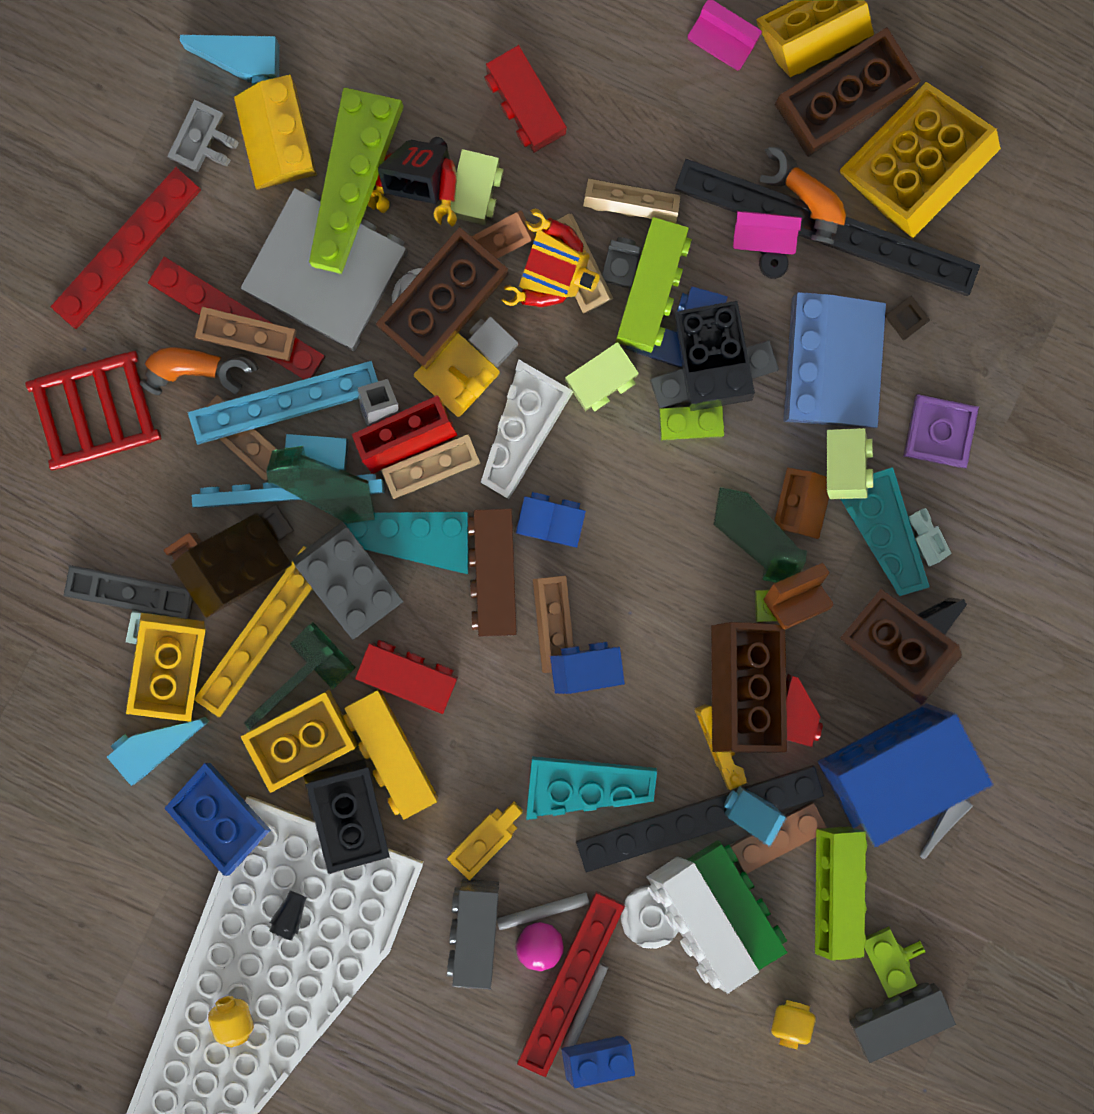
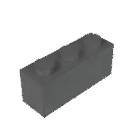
[849,983,956,1063]

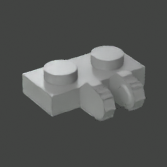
[167,99,239,172]

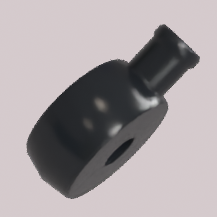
[759,251,789,279]

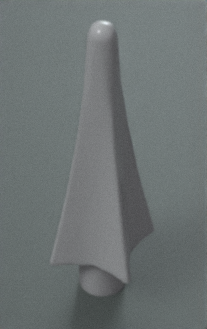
[920,797,973,859]

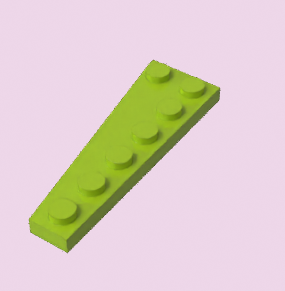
[309,88,404,274]

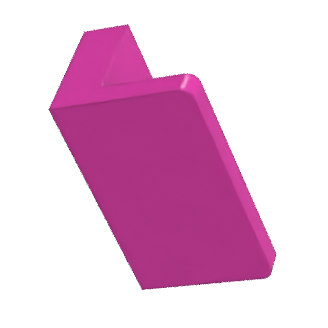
[687,0,762,71]
[733,211,802,255]

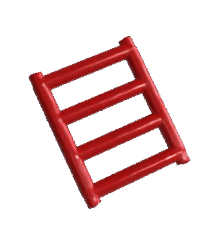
[25,351,162,471]

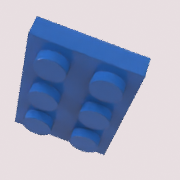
[164,763,271,876]

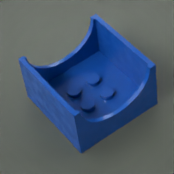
[817,703,993,847]

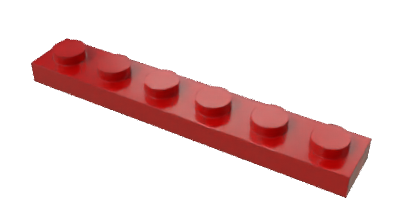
[50,167,201,329]
[148,257,326,380]
[517,891,625,1078]

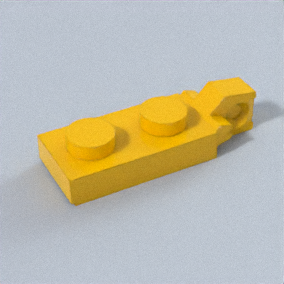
[694,704,747,790]
[447,802,523,880]

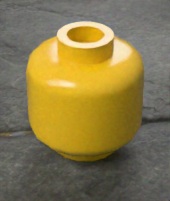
[208,996,254,1047]
[771,1000,816,1050]

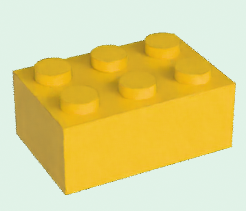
[126,613,206,722]
[241,689,358,793]

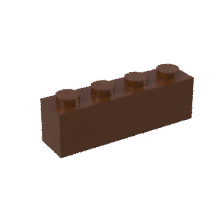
[468,509,517,637]

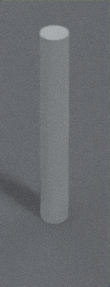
[497,892,590,930]
[561,962,609,1048]

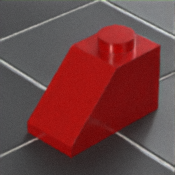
[786,674,823,747]

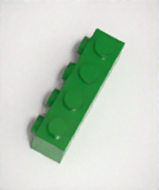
[687,840,787,971]

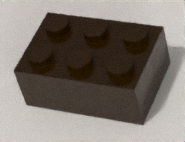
[171,512,292,618]

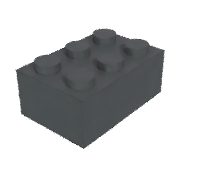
[292,522,403,640]
[447,879,499,990]

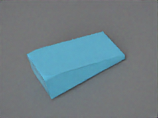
[284,434,349,471]

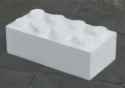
[646,856,759,993]

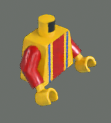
[501,209,600,307]

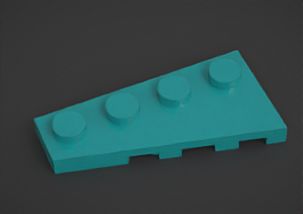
[840,467,930,596]
[342,512,469,574]
[526,756,657,820]

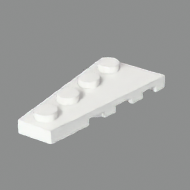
[481,359,573,499]

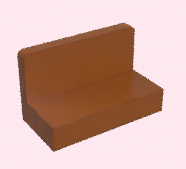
[773,468,829,539]
[763,563,834,629]

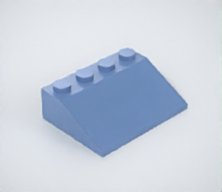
[784,292,886,428]

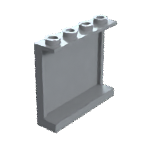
[241,188,408,352]

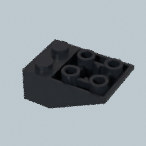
[675,300,755,411]

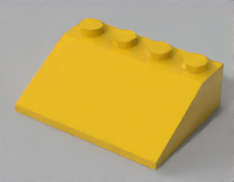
[839,82,1000,238]

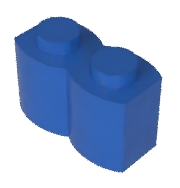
[516,492,586,548]

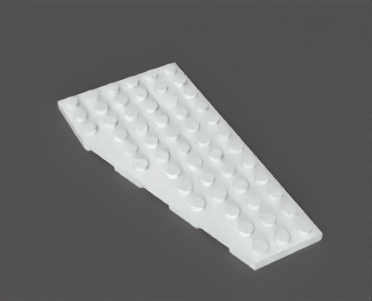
[126,795,424,1114]

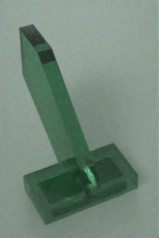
[266,446,375,524]
[713,487,807,583]
[244,622,356,730]

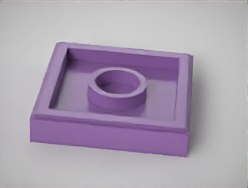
[903,395,979,468]

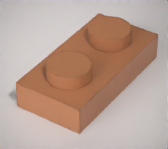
[471,210,535,259]

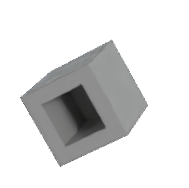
[469,316,518,368]
[358,379,399,427]

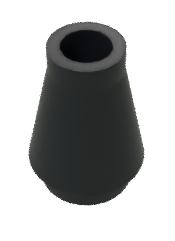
[269,890,307,941]

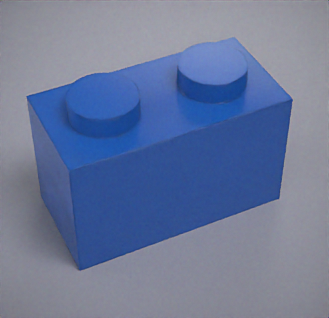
[550,642,625,694]
[561,1035,635,1089]

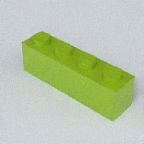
[615,217,692,352]
[815,827,867,961]

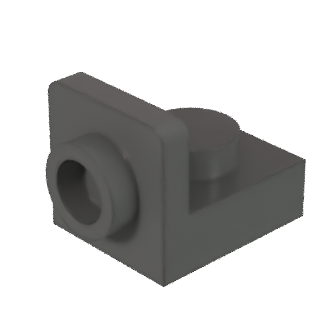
[602,237,641,289]

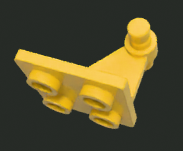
[414,333,500,417]

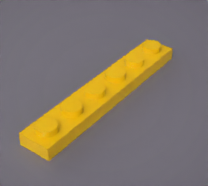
[194,546,312,718]

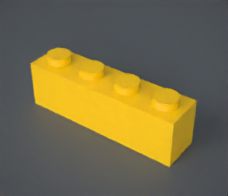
[343,689,439,820]

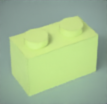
[450,149,504,225]
[565,342,639,412]
[827,428,874,499]

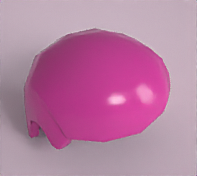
[515,922,564,972]

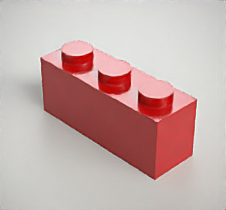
[484,45,567,153]
[351,395,458,474]
[355,640,458,714]

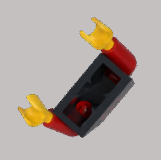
[368,137,457,227]

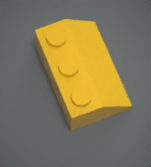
[756,0,874,78]
[234,74,317,190]

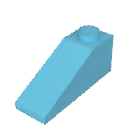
[180,35,280,85]
[107,717,209,786]
[724,786,786,846]

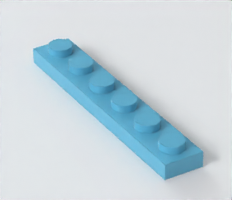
[188,361,378,445]
[191,474,385,508]

